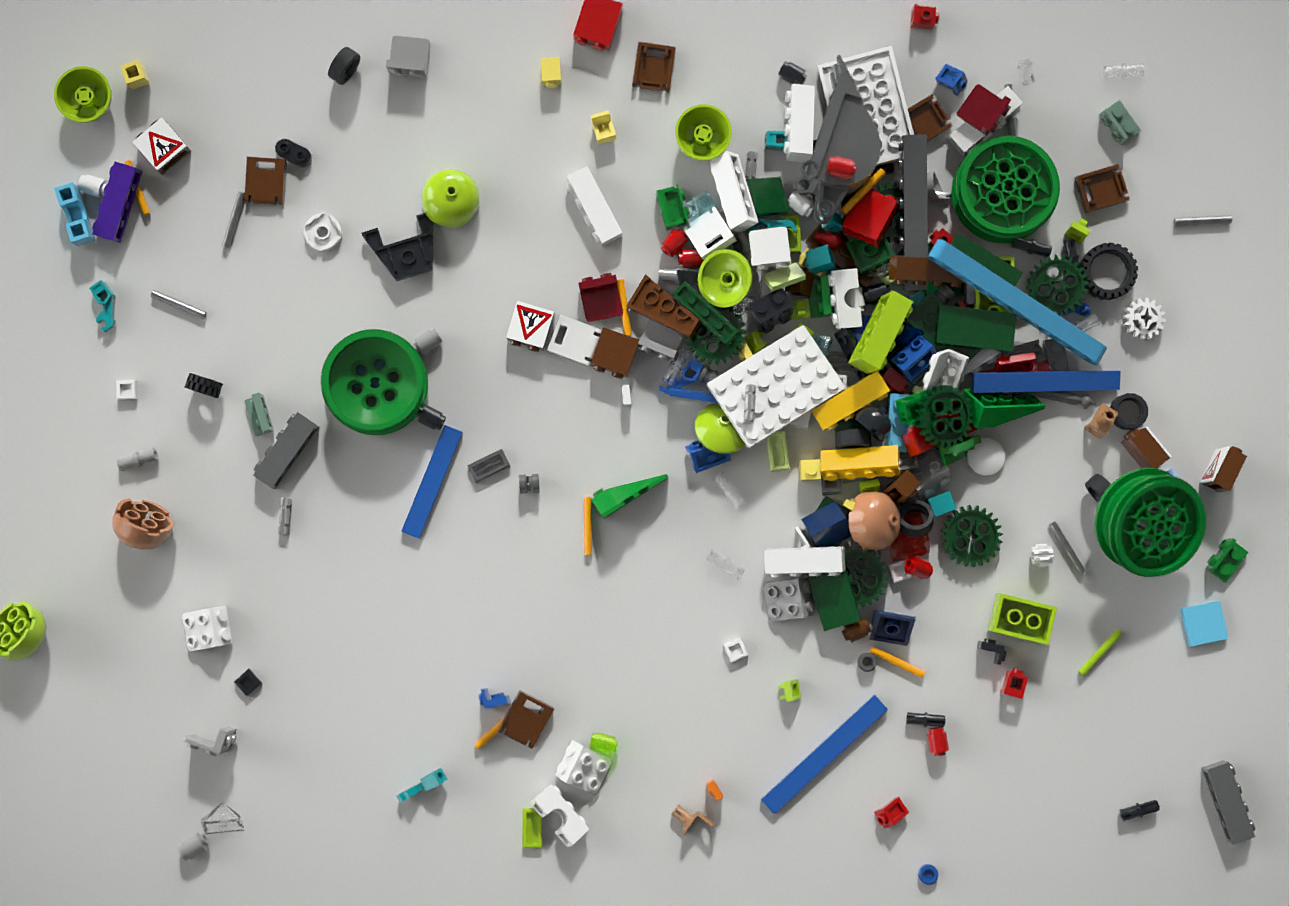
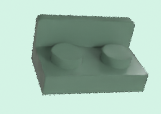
[1099,100,1141,145]
[245,393,274,436]

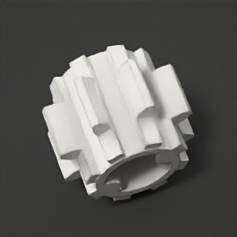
[1031,544,1054,567]

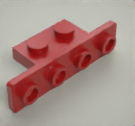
[976,352,1052,373]

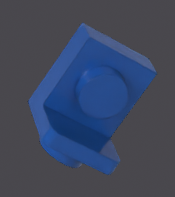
[935,64,968,96]

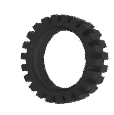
[1080,242,1138,300]

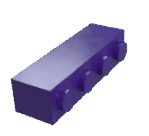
[92,161,143,243]

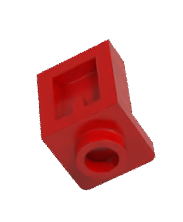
[874,796,909,828]

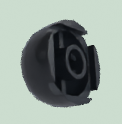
[853,406,892,442]

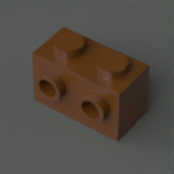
[881,469,921,505]

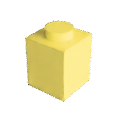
[541,57,562,88]
[120,60,150,90]
[799,459,821,481]

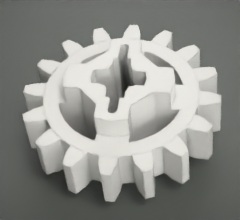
[1122,298,1166,340]

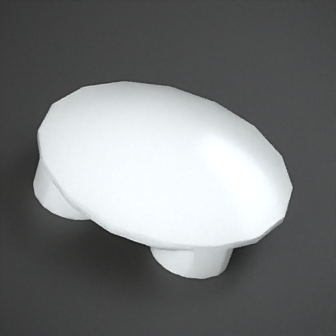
[966,438,1005,476]

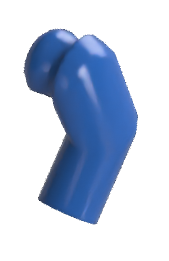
[1062,301,1091,317]

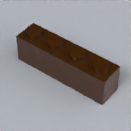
[889,256,967,287]

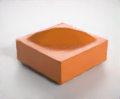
[706,779,723,801]

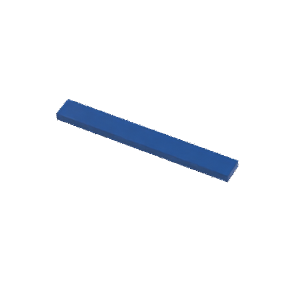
[972,370,1121,393]
[761,695,888,814]

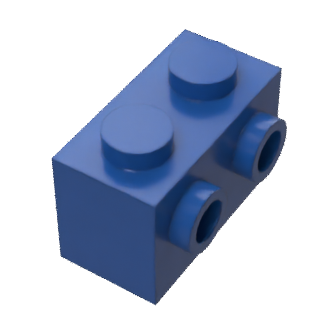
[891,334,937,382]

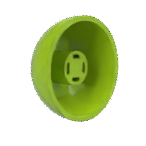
[54,66,112,123]
[675,104,732,161]

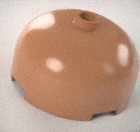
[849,492,900,550]
[112,498,174,550]

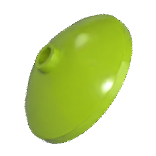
[698,249,753,308]
[695,403,746,454]

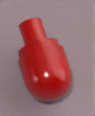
[814,231,841,249]

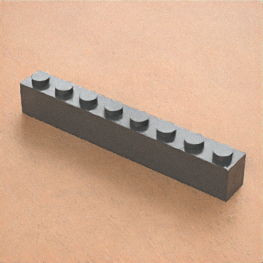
[898,134,928,290]

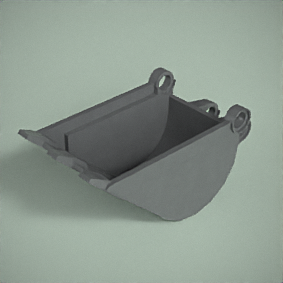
[795,55,881,225]

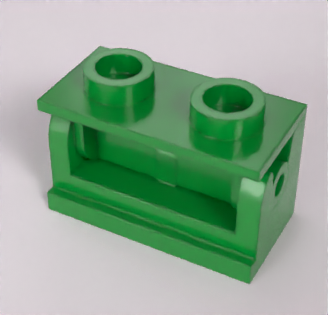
[656,185,691,230]
[895,390,937,426]

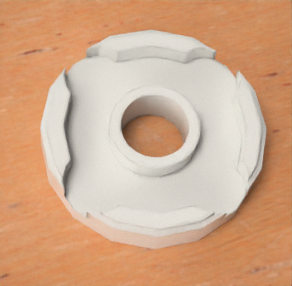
[304,214,342,252]

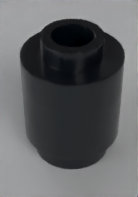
[778,61,807,85]
[862,282,891,306]
[416,405,446,430]

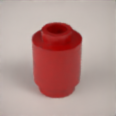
[826,156,857,180]
[660,229,688,258]
[678,248,704,268]
[904,555,933,579]
[927,727,949,756]

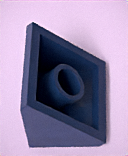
[801,501,851,547]
[869,610,916,646]

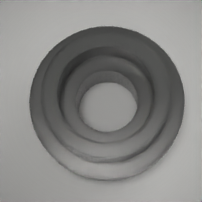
[857,652,877,672]

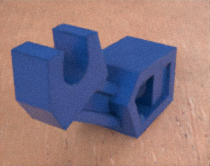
[658,358,704,394]

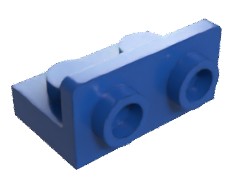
[685,441,731,473]
[478,688,511,709]

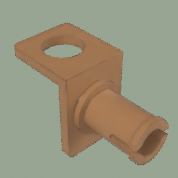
[1084,404,1118,438]
[671,805,717,834]

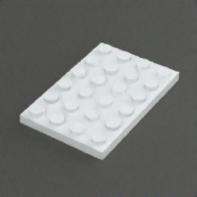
[818,46,914,166]
[707,325,846,449]

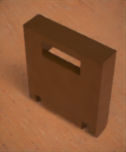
[632,41,676,92]
[908,94,953,142]
[244,157,287,205]
[1074,164,1130,214]
[498,690,554,749]

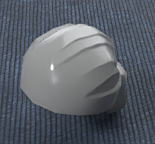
[927,172,951,204]

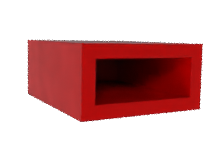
[573,0,623,52]
[842,188,899,247]

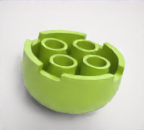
[422,169,479,228]
[0,601,46,661]

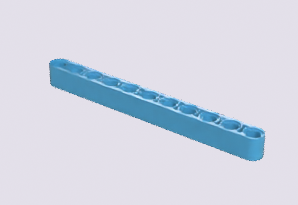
[928,239,1107,365]

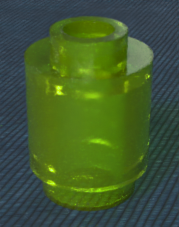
[589,732,619,756]

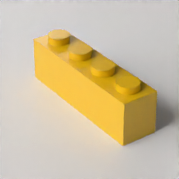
[811,371,890,431]
[821,445,900,481]

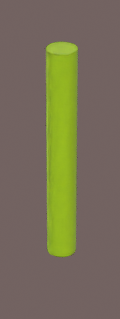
[1078,629,1123,677]

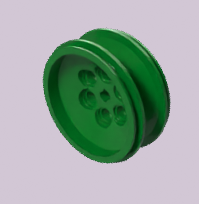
[951,136,1060,243]
[321,329,428,435]
[1094,468,1206,577]

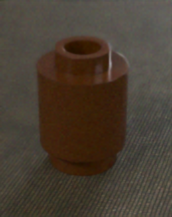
[841,618,872,643]

